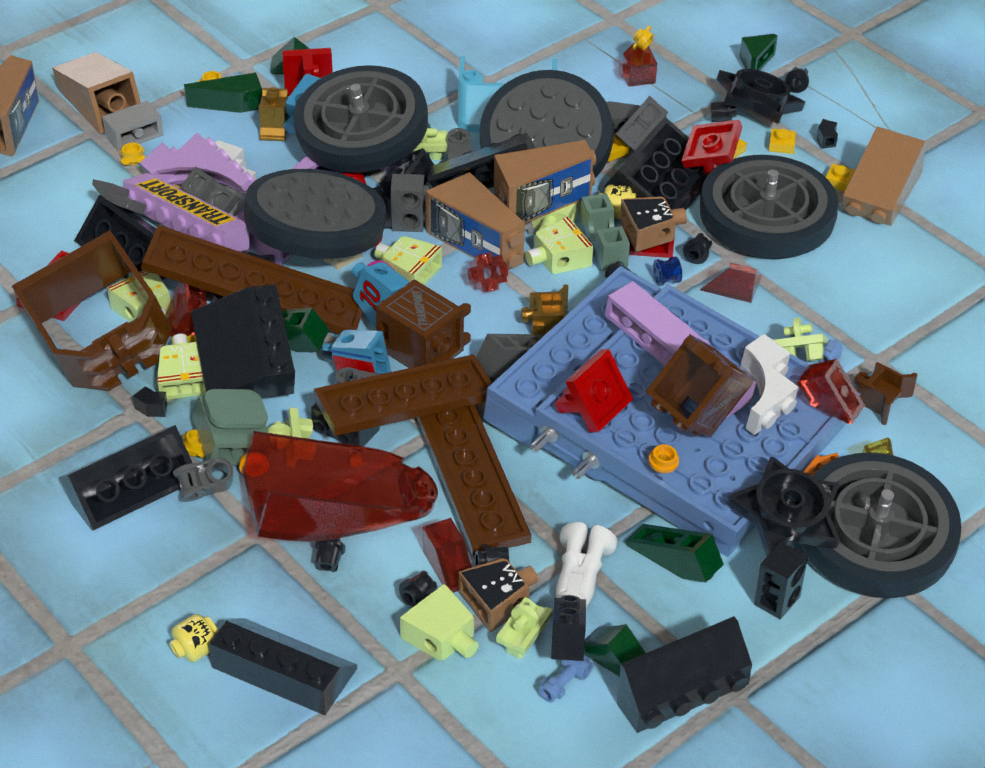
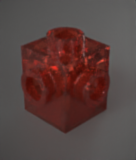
[467,252,508,293]

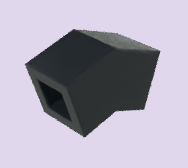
[816,119,838,149]
[133,386,168,417]

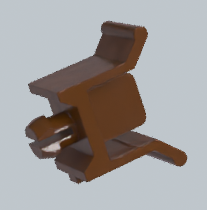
[854,362,918,425]

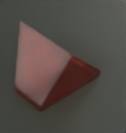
[700,263,762,303]

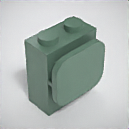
[193,389,272,465]

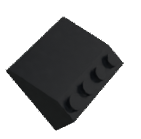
[604,117,708,211]
[191,284,295,398]

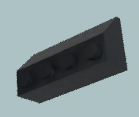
[427,133,535,189]
[74,195,166,280]
[59,425,193,531]
[617,616,752,733]
[209,619,357,715]

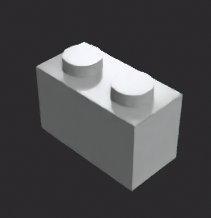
[102,100,163,152]

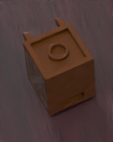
[376,279,471,368]
[645,334,755,438]

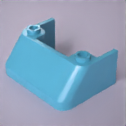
[458,56,557,132]

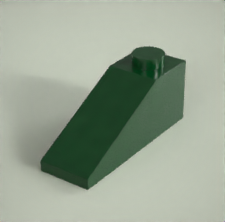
[184,72,262,113]
[282,308,330,352]
[625,524,724,583]

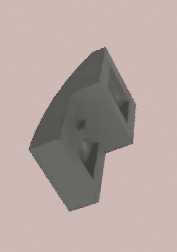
[180,166,240,213]
[92,179,146,215]

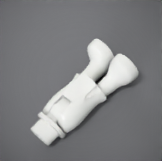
[556,522,618,611]

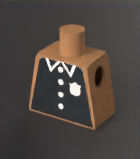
[620,197,687,252]
[458,558,538,632]

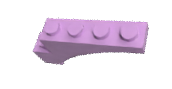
[140,133,255,195]

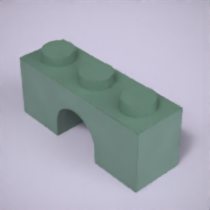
[580,193,630,271]

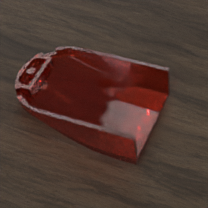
[242,431,438,542]

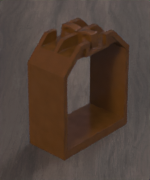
[12,231,172,391]

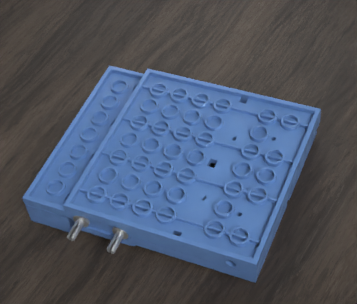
[484,266,860,557]

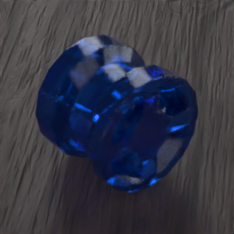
[653,256,682,286]

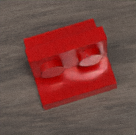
[282,48,333,96]
[681,119,743,175]
[554,349,633,432]

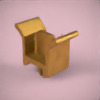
[259,87,288,141]
[521,284,569,334]

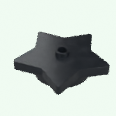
[716,69,805,124]
[727,457,840,556]

